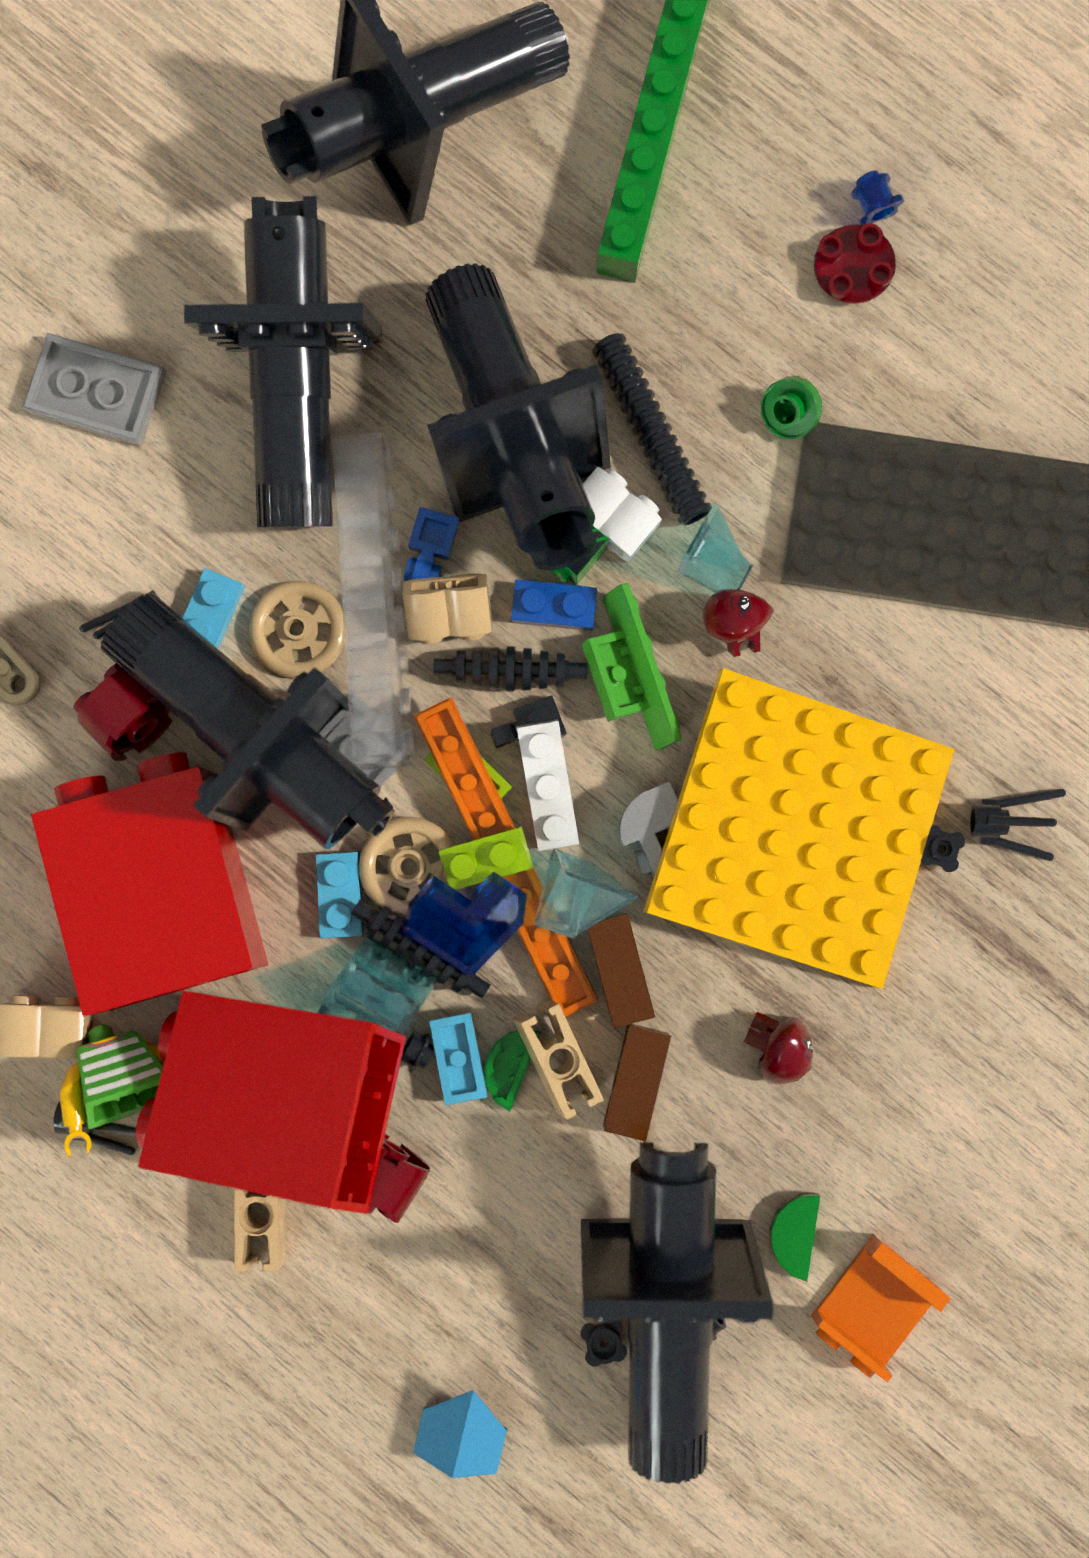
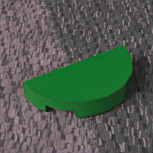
[483,1030,541,1112]
[769,1193,820,1282]

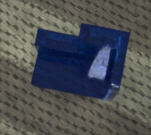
[403,871,527,977]

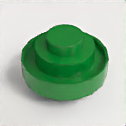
[761,376,822,439]

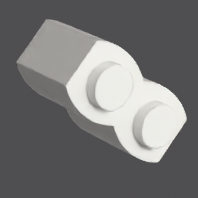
[583,467,662,563]

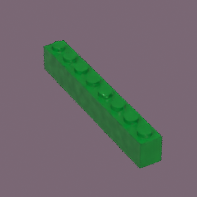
[596,0,710,283]

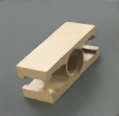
[512,999,604,1120]
[234,1189,285,1272]

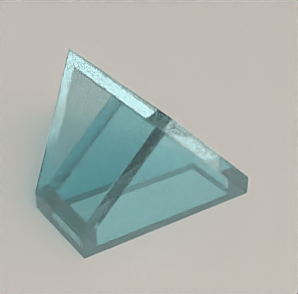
[677,503,753,593]
[534,848,639,939]

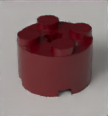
[73,664,173,761]
[368,1134,430,1223]

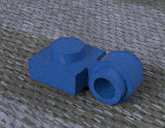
[404,507,460,581]

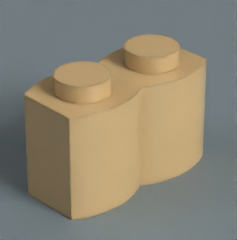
[402,574,492,644]
[0,995,91,1058]

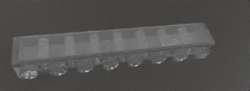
[332,433,414,770]

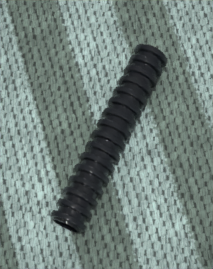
[592,333,712,526]

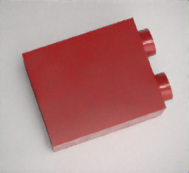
[31,752,269,1017]
[136,991,406,1214]

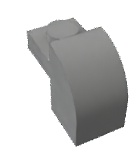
[618,781,678,879]

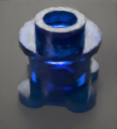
[851,170,904,225]

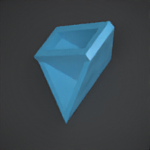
[413,1390,507,1478]

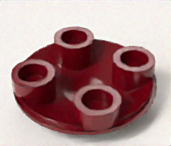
[814,223,896,304]

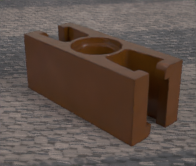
[586,913,655,1028]
[603,1024,671,1142]

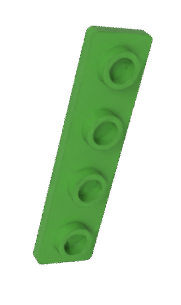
[581,583,682,750]

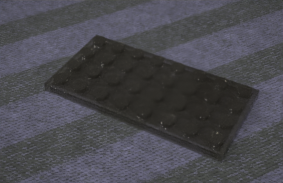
[780,422,1089,631]

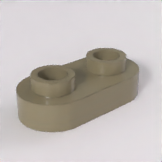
[0,636,40,705]

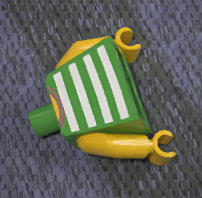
[59,1024,164,1158]

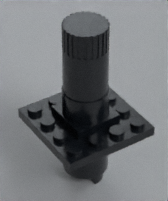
[261,0,570,225]
[184,196,382,527]
[425,263,611,570]
[101,593,395,849]
[580,1142,773,1484]

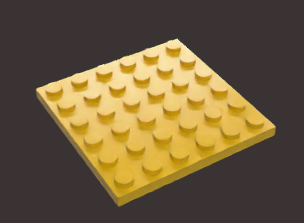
[643,668,955,989]

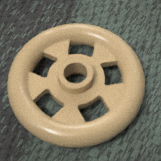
[249,581,347,678]
[359,817,454,917]

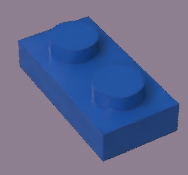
[511,579,597,631]

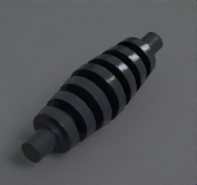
[433,646,588,692]
[351,900,491,999]

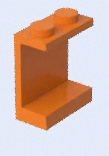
[811,1234,951,1382]

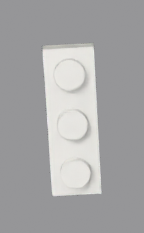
[516,719,579,851]

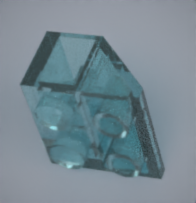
[318,936,437,1036]

